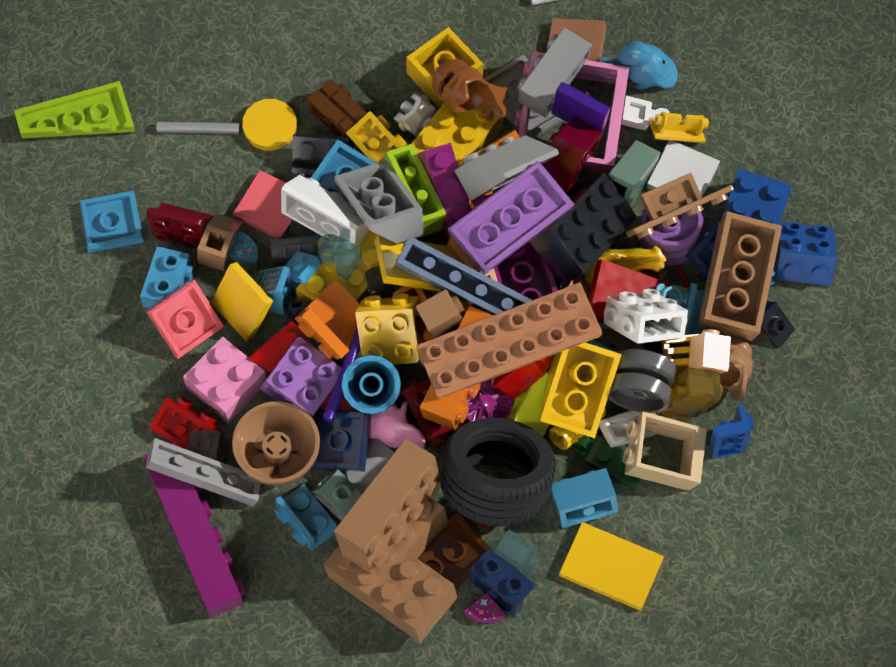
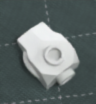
[393,91,437,137]

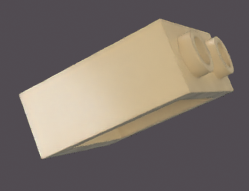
[623,412,707,490]

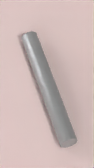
[156,121,240,134]

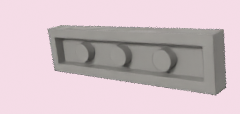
[146,438,261,506]

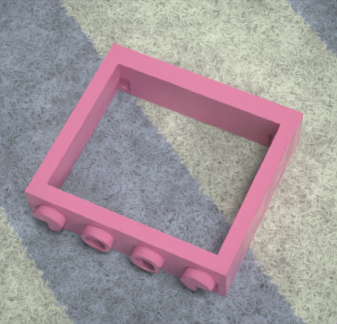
[514,51,629,176]

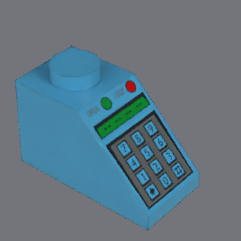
[254,266,292,315]

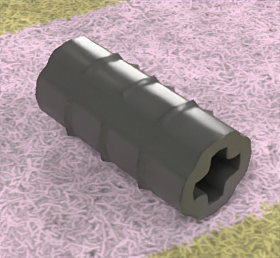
[270,234,328,264]

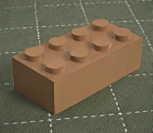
[697,211,782,341]
[334,438,441,573]

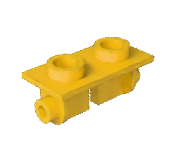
[649,112,709,143]

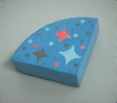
[230,232,259,267]

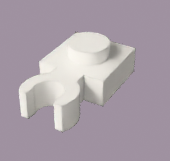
[621,95,670,131]

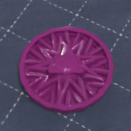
[466,378,513,422]

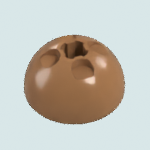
[232,401,320,486]

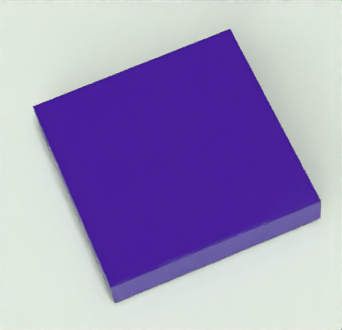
[551,82,610,133]

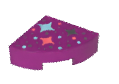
[464,593,506,623]

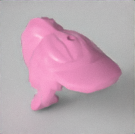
[369,388,426,449]

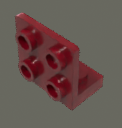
[146,203,214,249]

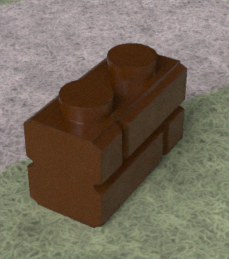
[307,80,369,142]

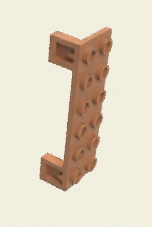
[416,282,602,399]

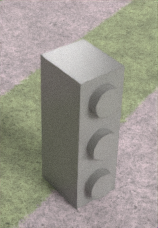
[517,27,592,118]

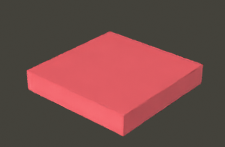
[233,171,294,239]
[146,279,224,359]

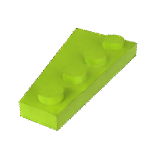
[14,81,135,139]

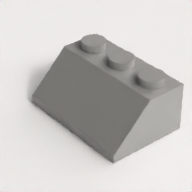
[455,135,559,200]
[334,160,423,244]

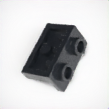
[290,133,349,177]

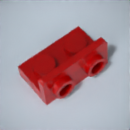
[149,396,222,455]

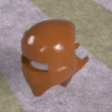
[432,59,510,122]

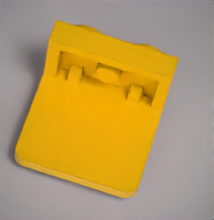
[355,294,419,364]

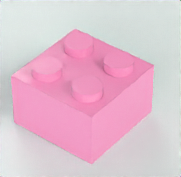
[183,337,266,423]

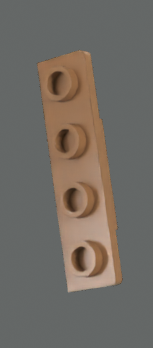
[626,172,734,239]

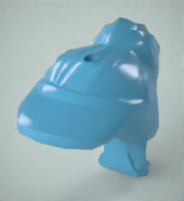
[601,41,678,90]

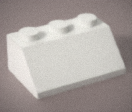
[281,175,370,254]

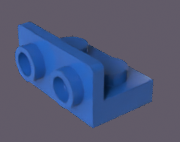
[709,405,754,460]

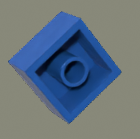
[723,169,792,225]

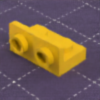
[346,111,408,163]

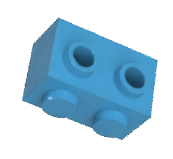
[140,246,195,308]
[551,468,619,528]

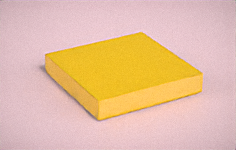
[211,262,273,342]

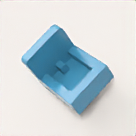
[285,251,322,289]

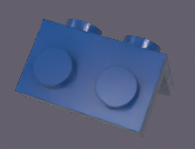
[775,222,837,286]

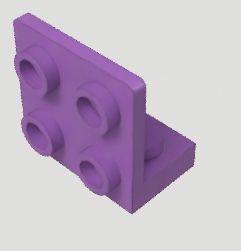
[259,337,341,417]

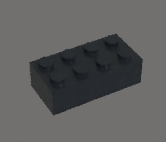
[529,172,637,285]

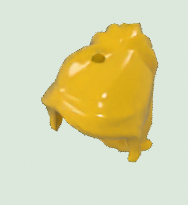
[584,246,666,287]

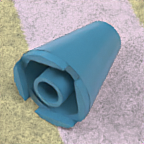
[342,355,401,414]

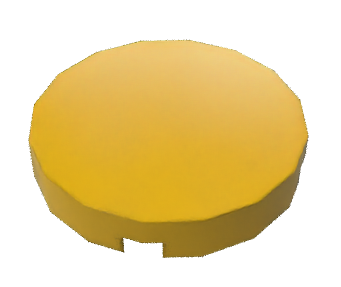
[243,99,297,151]

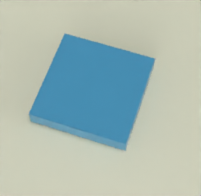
[79,190,144,253]

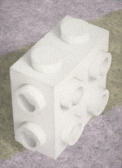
[604,289,688,344]

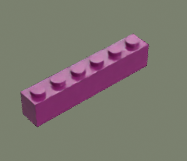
[142,442,246,618]

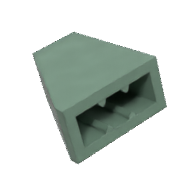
[608,140,661,207]

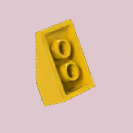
[539,343,622,438]

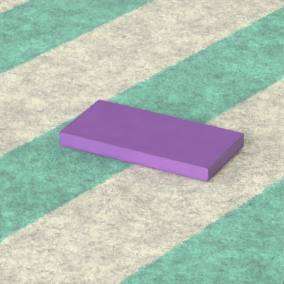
[448,161,575,275]

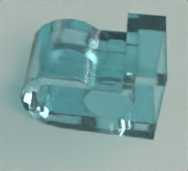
[317,234,362,281]

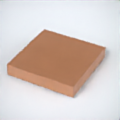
[547,18,606,62]

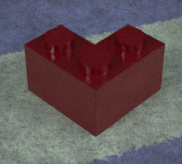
[542,116,603,194]

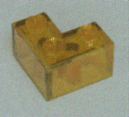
[663,353,723,418]

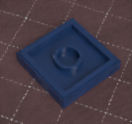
[311,411,371,472]

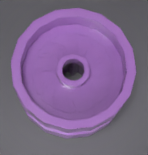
[639,209,703,266]

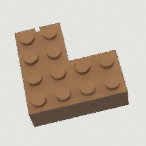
[324,497,457,643]

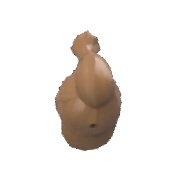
[686,334,753,401]

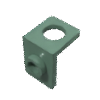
[310,469,362,517]

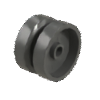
[608,349,677,413]

